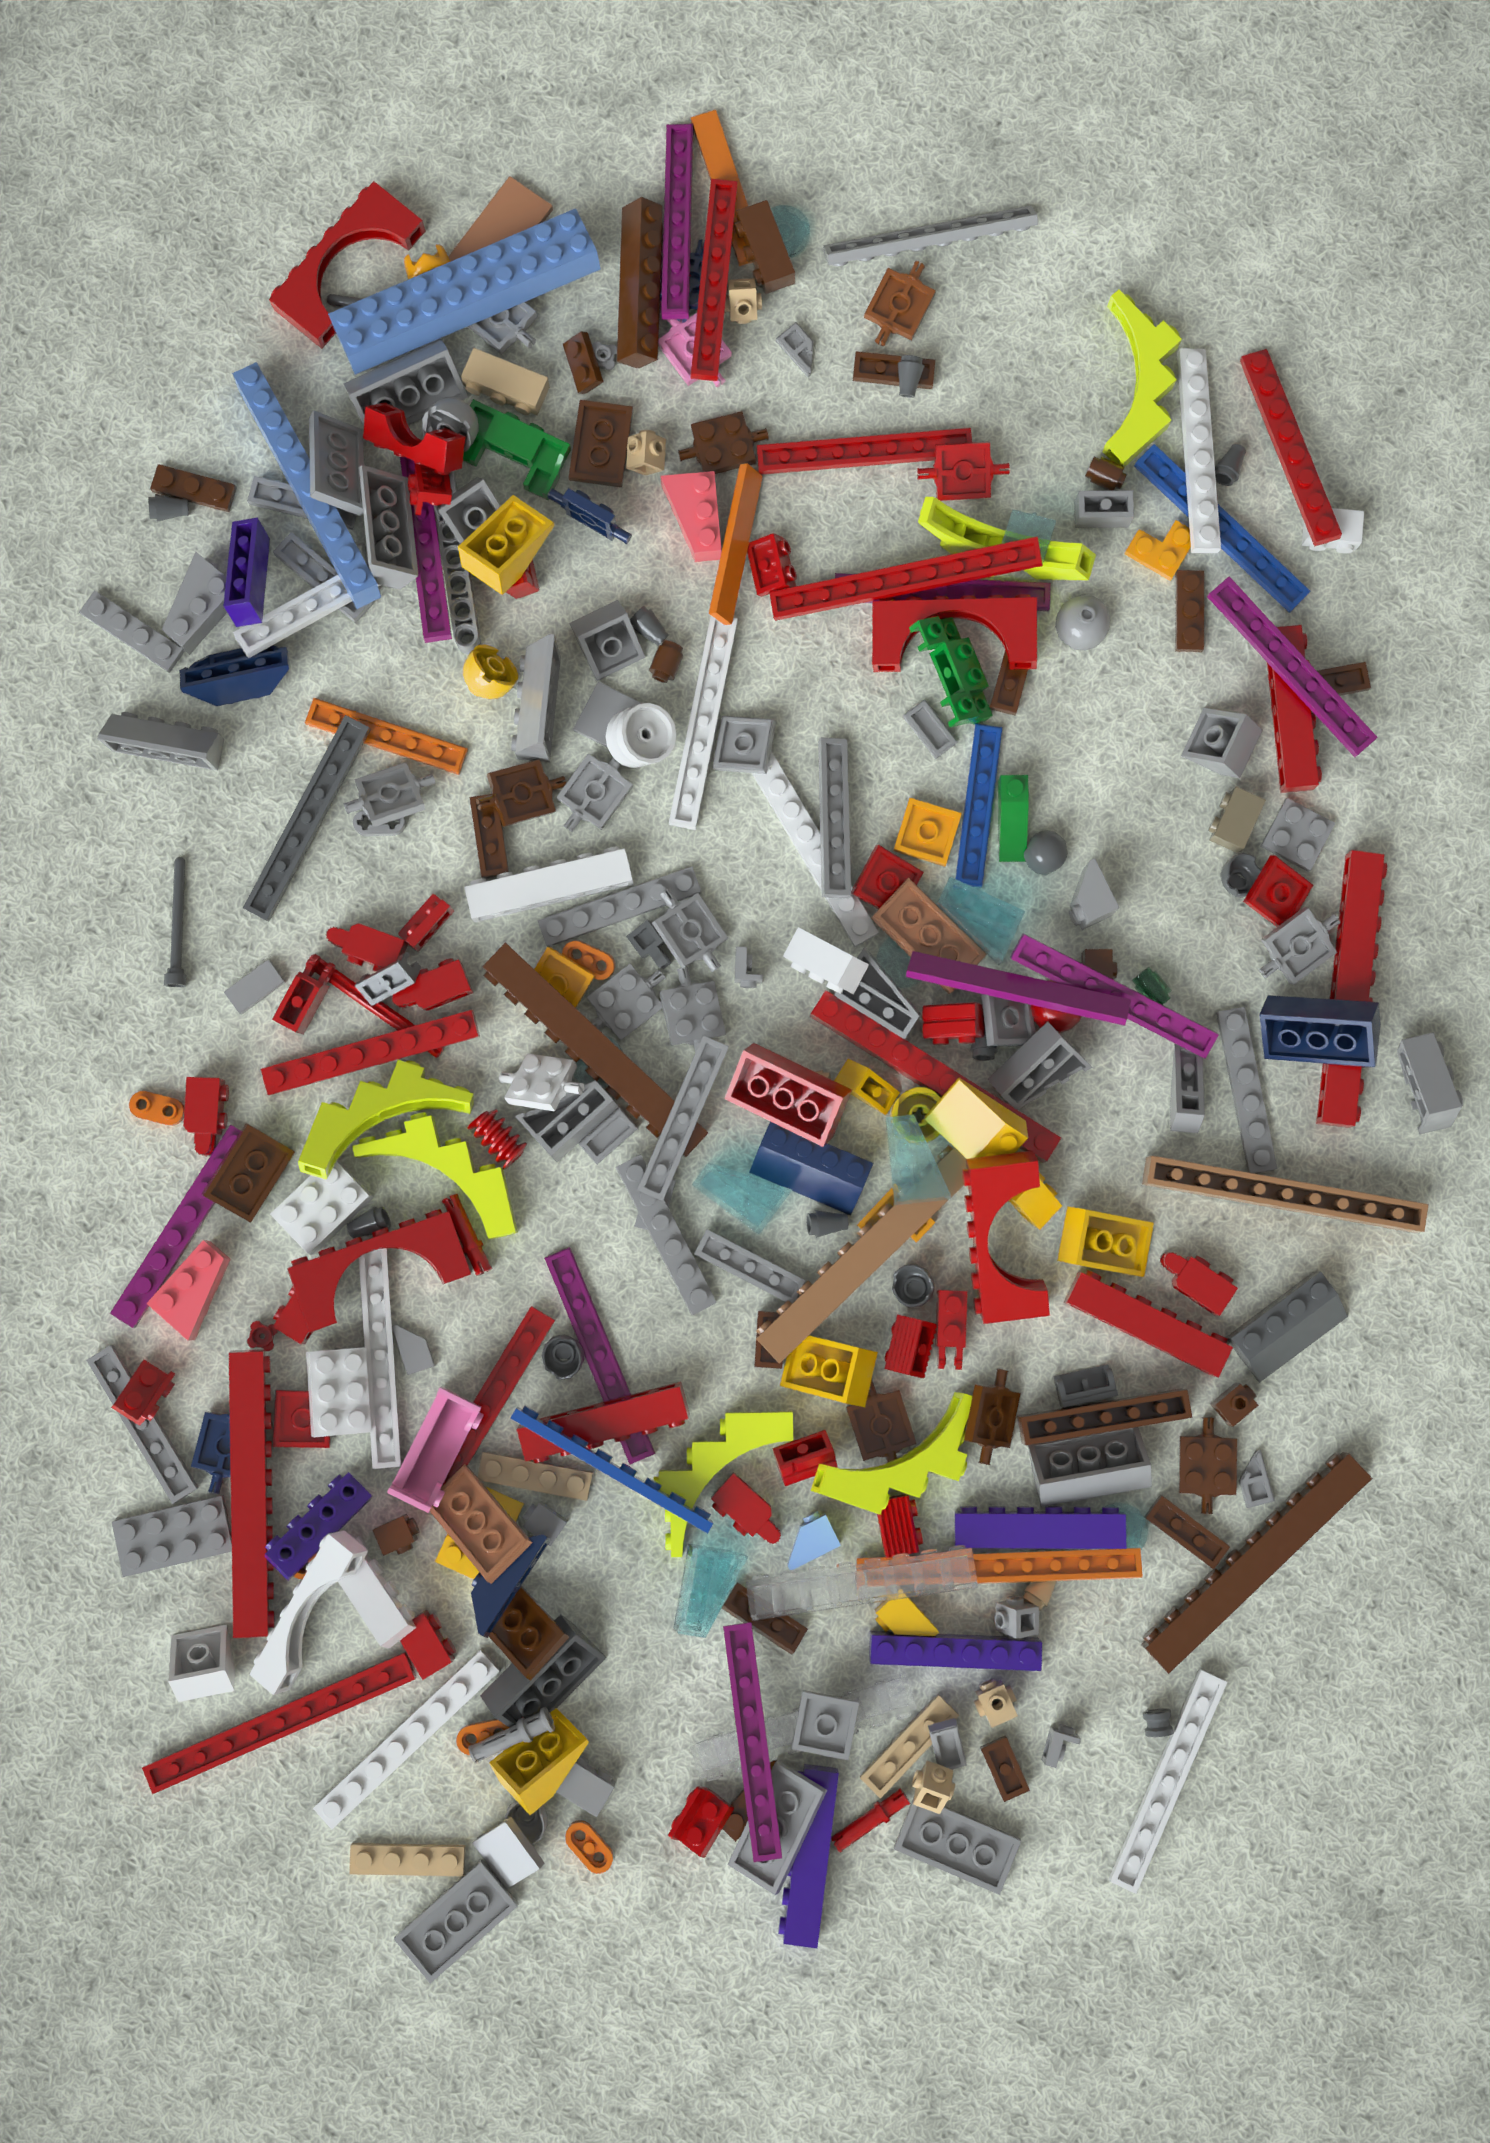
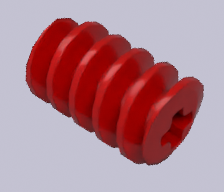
[467,1109,527,1170]

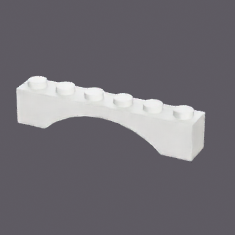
[249,1530,369,1695]

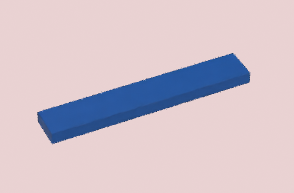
[955,724,1003,888]

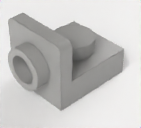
[735,947,763,988]
[1041,1724,1081,1768]

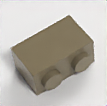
[1208,787,1266,854]

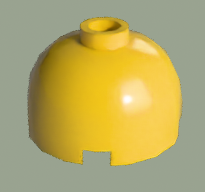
[463,644,519,699]

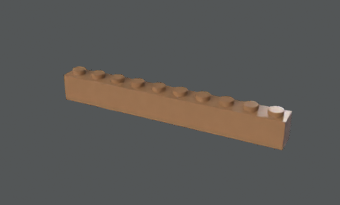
[756,1145,967,1364]
[1142,1156,1429,1233]

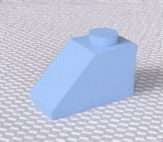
[787,1511,841,1571]

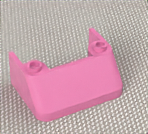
[387,1386,484,1513]

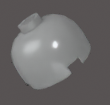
[422,397,479,452]
[1055,594,1110,651]

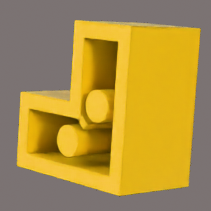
[1008,1172,1062,1230]

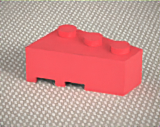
[660,471,721,562]
[146,1240,231,1341]

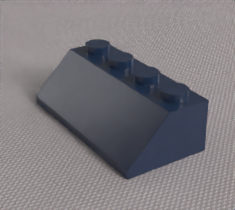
[1259,995,1381,1067]
[749,1121,874,1216]

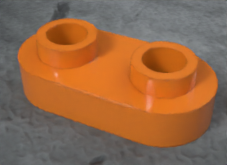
[562,940,615,980]
[129,1091,185,1126]
[456,1719,509,1755]
[565,1820,613,1874]

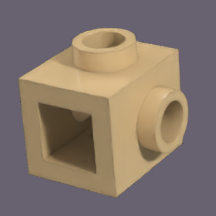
[725,278,762,324]
[626,430,666,475]
[974,1679,1018,1728]
[912,1761,955,1814]

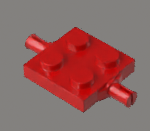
[917,441,1010,501]

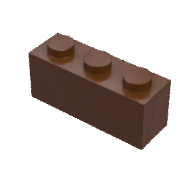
[734,200,795,294]

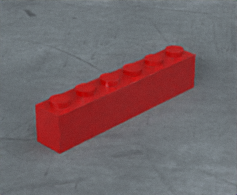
[1267,625,1322,793]
[1064,1270,1233,1378]
[516,1381,690,1463]

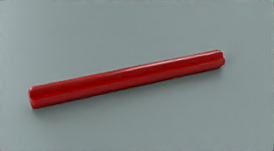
[306,954,445,1058]

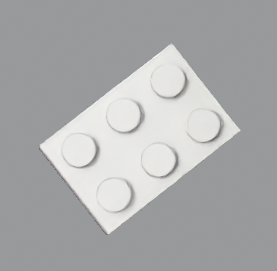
[270,1160,374,1255]
[306,1347,371,1437]

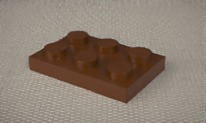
[568,400,633,488]
[202,1123,295,1223]
[489,1586,569,1681]

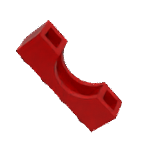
[363,403,465,475]

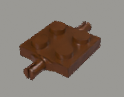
[678,411,769,474]
[476,759,567,827]
[964,1368,1021,1465]
[846,1380,917,1463]
[1179,1417,1237,1514]

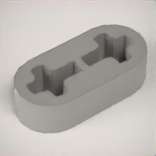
[353,810,406,836]

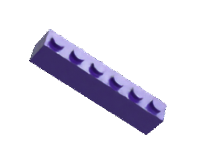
[955,1506,1127,1549]
[869,1631,1042,1671]
[778,1764,839,1949]

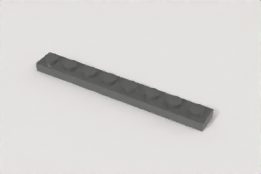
[243,715,371,922]

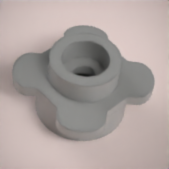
[592,341,617,370]

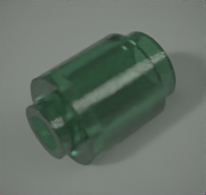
[1132,967,1172,1005]

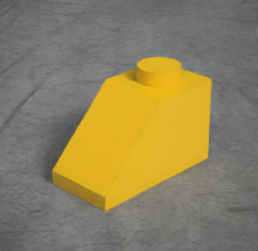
[834,1059,900,1115]
[874,1587,939,1636]

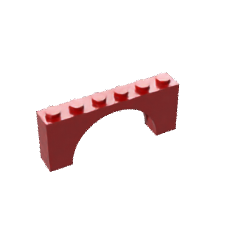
[269,181,426,349]
[872,594,1037,672]
[962,1151,1050,1324]
[287,1209,471,1333]

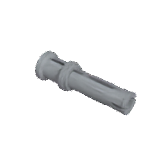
[468,1707,555,1764]

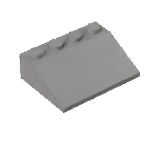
[511,634,561,762]

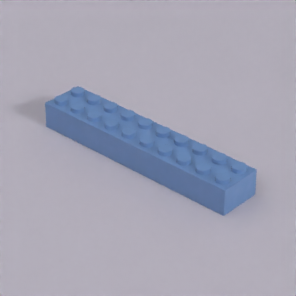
[328,208,601,374]

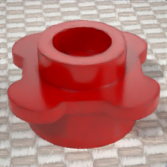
[247,1321,278,1351]

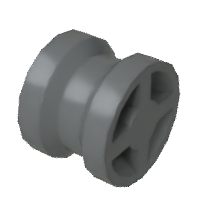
[1142,1708,1174,1737]

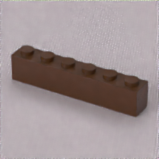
[617,197,663,368]
[1017,1388,1193,1446]

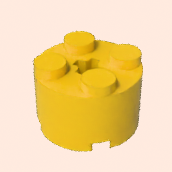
[890,1087,941,1145]

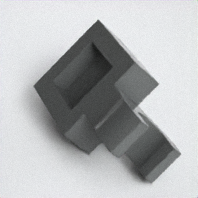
[626,920,672,969]

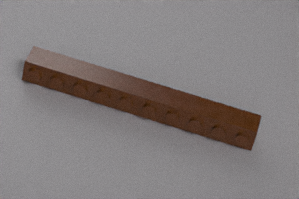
[482,942,708,1157]
[1141,1452,1373,1674]

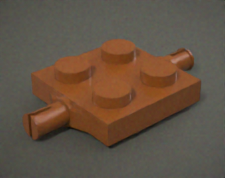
[864,261,936,346]

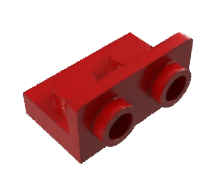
[408,464,452,515]
[747,533,797,597]
[398,894,454,952]
[111,1359,175,1426]
[668,1786,734,1858]

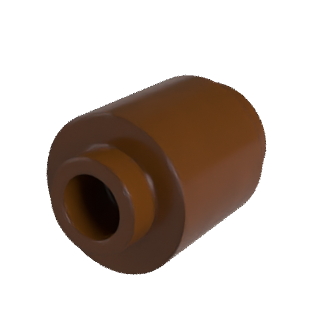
[1085,456,1127,491]
[649,640,683,683]

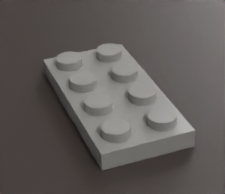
[309,411,364,516]
[112,1495,232,1577]
[727,1761,827,1895]
[894,1797,1021,1895]
[394,1860,519,1984]

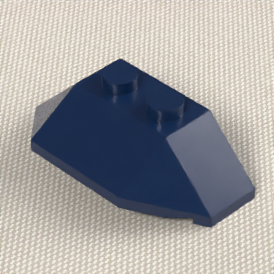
[179,645,289,706]
[471,1534,551,1638]

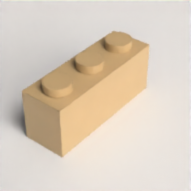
[461,348,550,416]

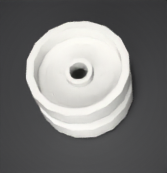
[606,703,676,768]

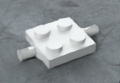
[499,1053,584,1111]

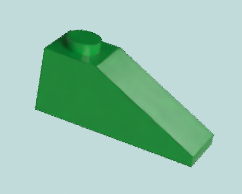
[997,775,1029,862]

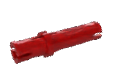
[442,1194,492,1276]
[831,1788,911,1853]

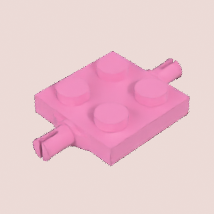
[658,313,732,387]

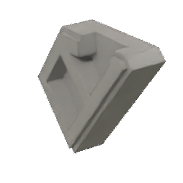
[776,322,813,377]
[392,1325,435,1375]
[1239,1450,1275,1508]

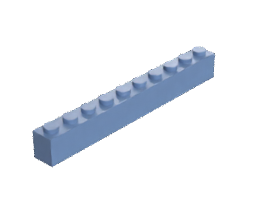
[232,362,381,609]

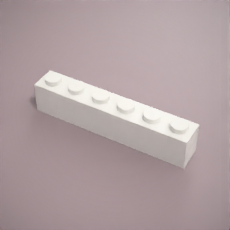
[464,846,634,923]

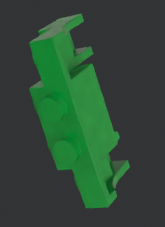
[463,399,571,501]
[909,616,993,727]

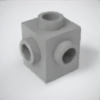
[995,1596,1039,1640]

